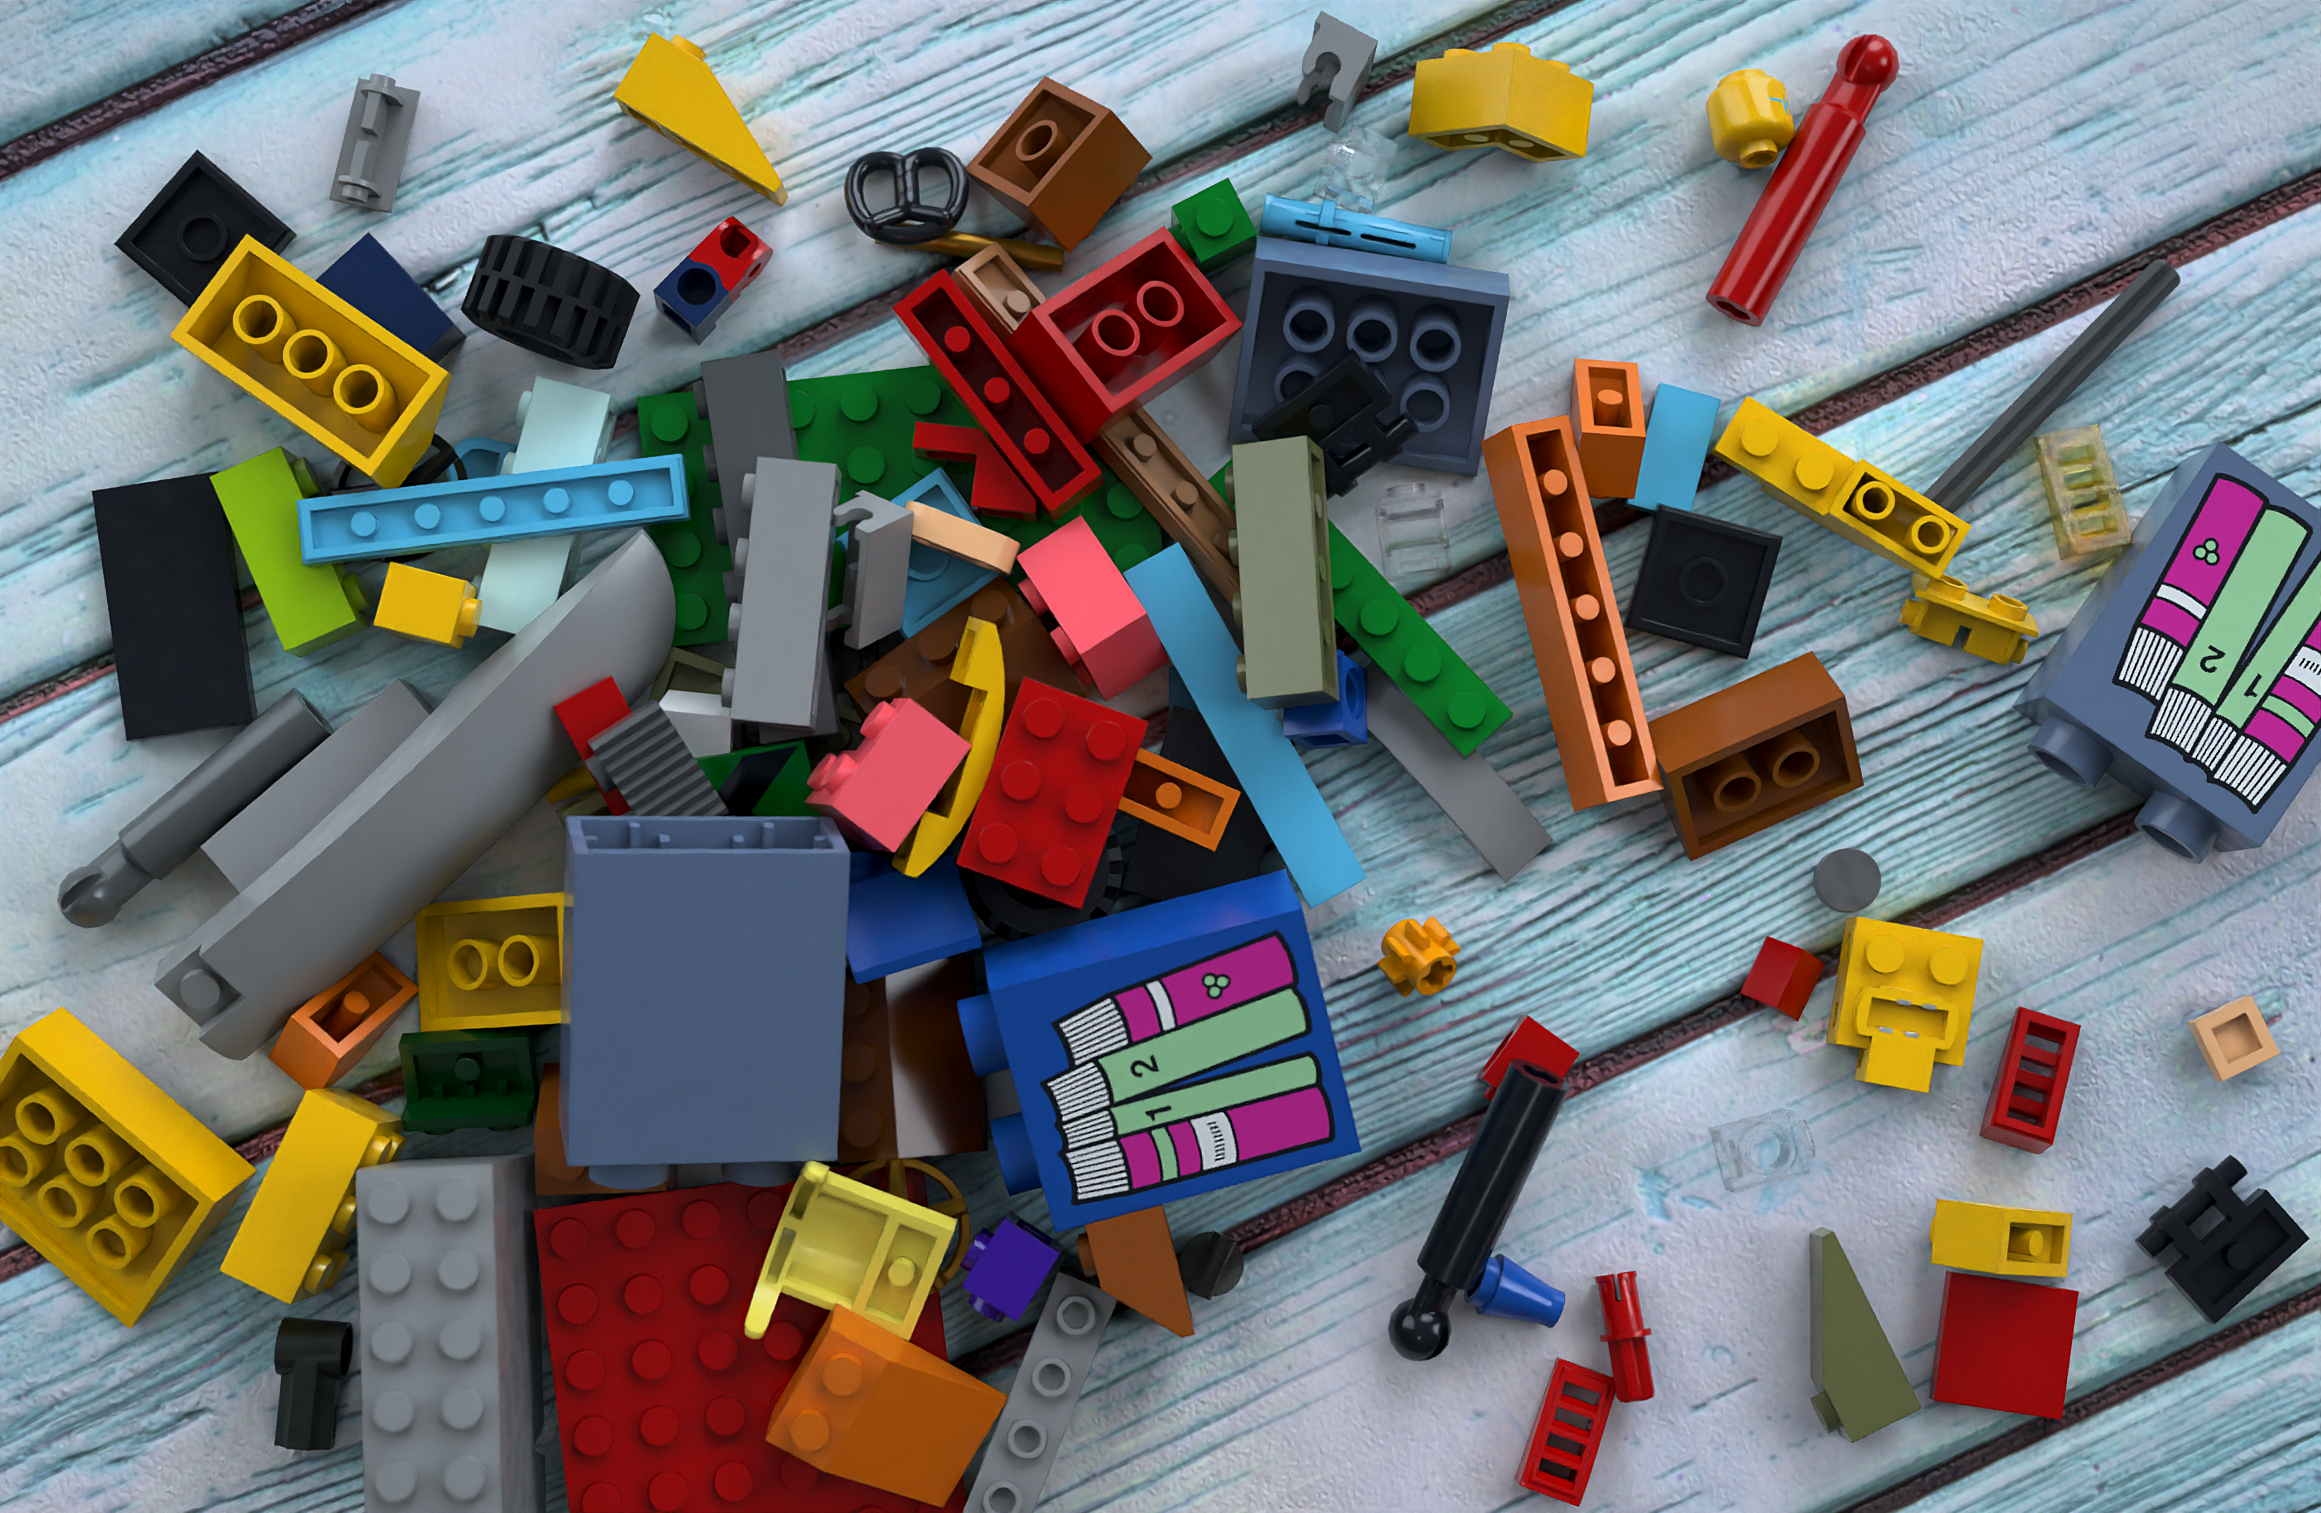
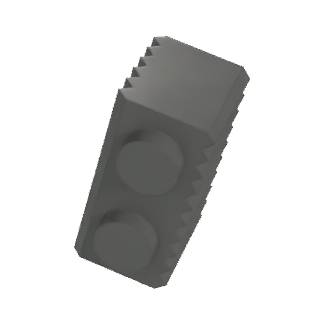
[584,699,729,816]

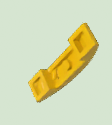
[891,616,1005,878]

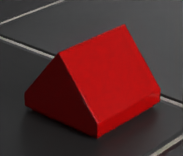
[1739,936,1825,1021]

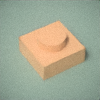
[2187,995,2280,1081]

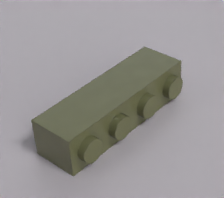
[1225,435,1340,710]

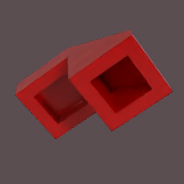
[913,422,1039,522]

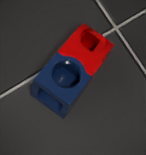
[653,216,773,345]

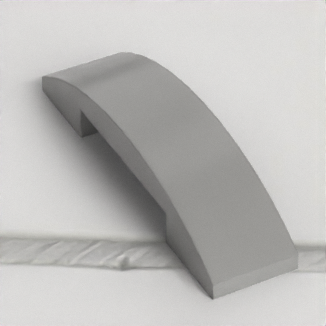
[1365,661,1553,883]

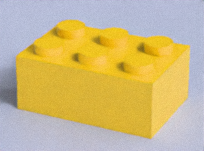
[219,1086,407,1305]

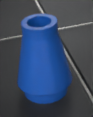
[1464,1254,1565,1328]

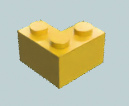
[1408,42,1594,163]

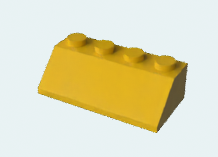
[170,234,452,490]

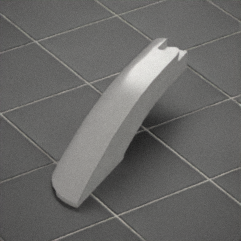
[153,528,676,1060]

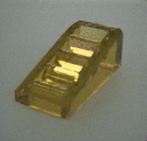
[2034,424,2133,560]

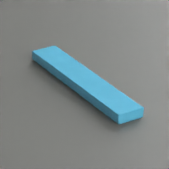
[296,454,692,567]
[1122,542,1367,909]

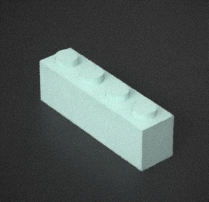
[471,376,621,637]

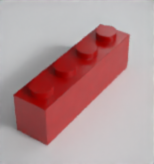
[892,268,1104,523]

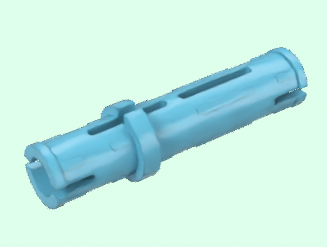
[1259,193,1453,264]

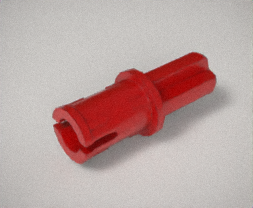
[1595,1271,1655,1403]

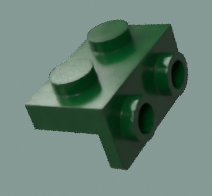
[398,1026,540,1135]

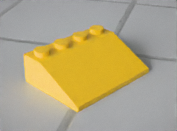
[0,1007,258,1329]

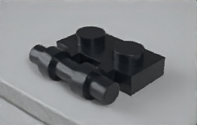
[1251,348,1419,501]
[2135,1155,2310,1324]

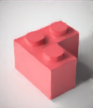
[1016,515,1170,702]
[804,698,971,853]

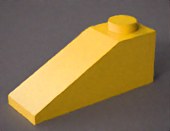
[613,32,789,207]

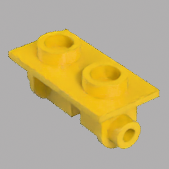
[1898,573,2039,666]

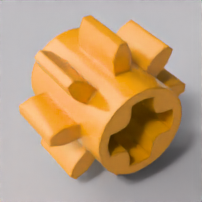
[1377,916,1461,997]

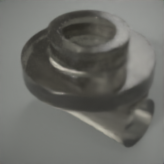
[1180,1230,1244,1301]

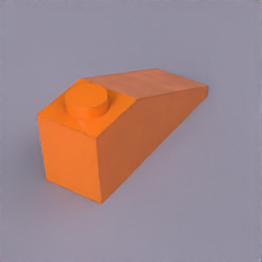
[1117,748,1241,852]

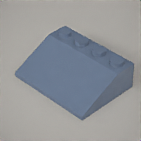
[1227,236,1510,477]

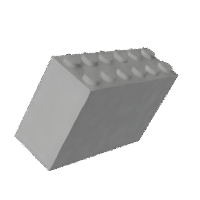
[356,1153,547,1513]

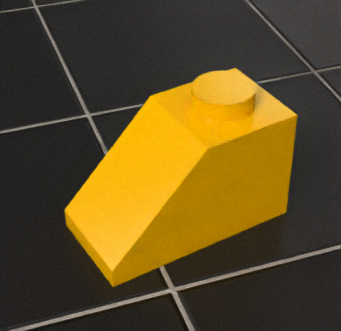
[373,562,482,650]
[1929,1199,2073,1277]

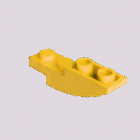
[1711,395,1972,582]

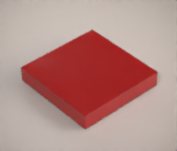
[1929,1270,2079,1420]

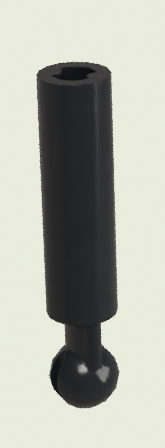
[1388,1058,1570,1361]

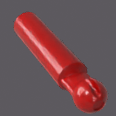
[1705,34,1900,327]

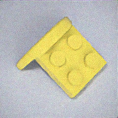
[745,1161,957,1341]

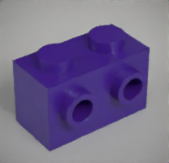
[959,1211,1063,1323]

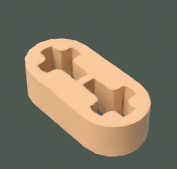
[904,500,1021,576]

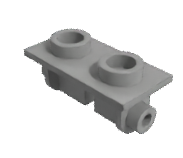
[329,74,421,214]

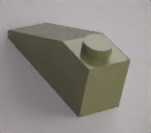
[1810,1227,1922,1443]

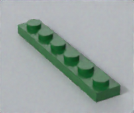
[1207,440,1513,761]

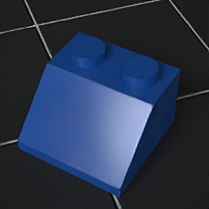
[846,846,983,985]

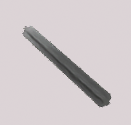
[1922,259,2181,514]

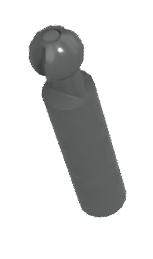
[57,688,334,928]

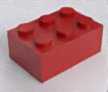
[1004,226,1243,447]
[956,677,1149,911]

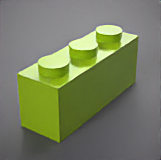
[210,446,371,658]

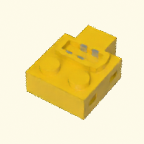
[1826,916,1984,1093]

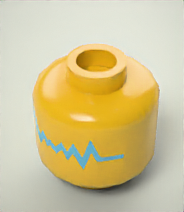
[1706,69,1795,169]

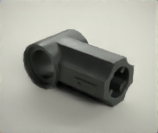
[274,1317,354,1451]

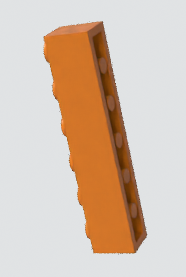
[1480,414,1664,812]

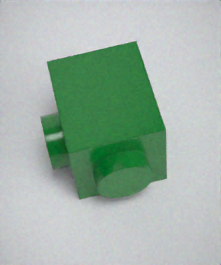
[1167,178,1257,276]

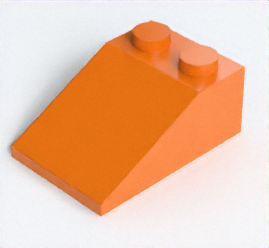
[765,1303,1008,1508]

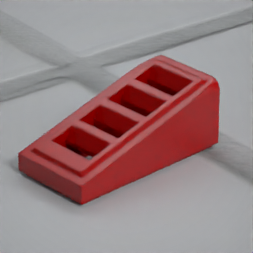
[1979,1006,2081,1154]
[1514,1357,1616,1507]

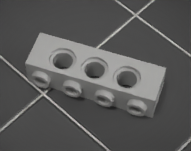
[963,1266,1118,1513]

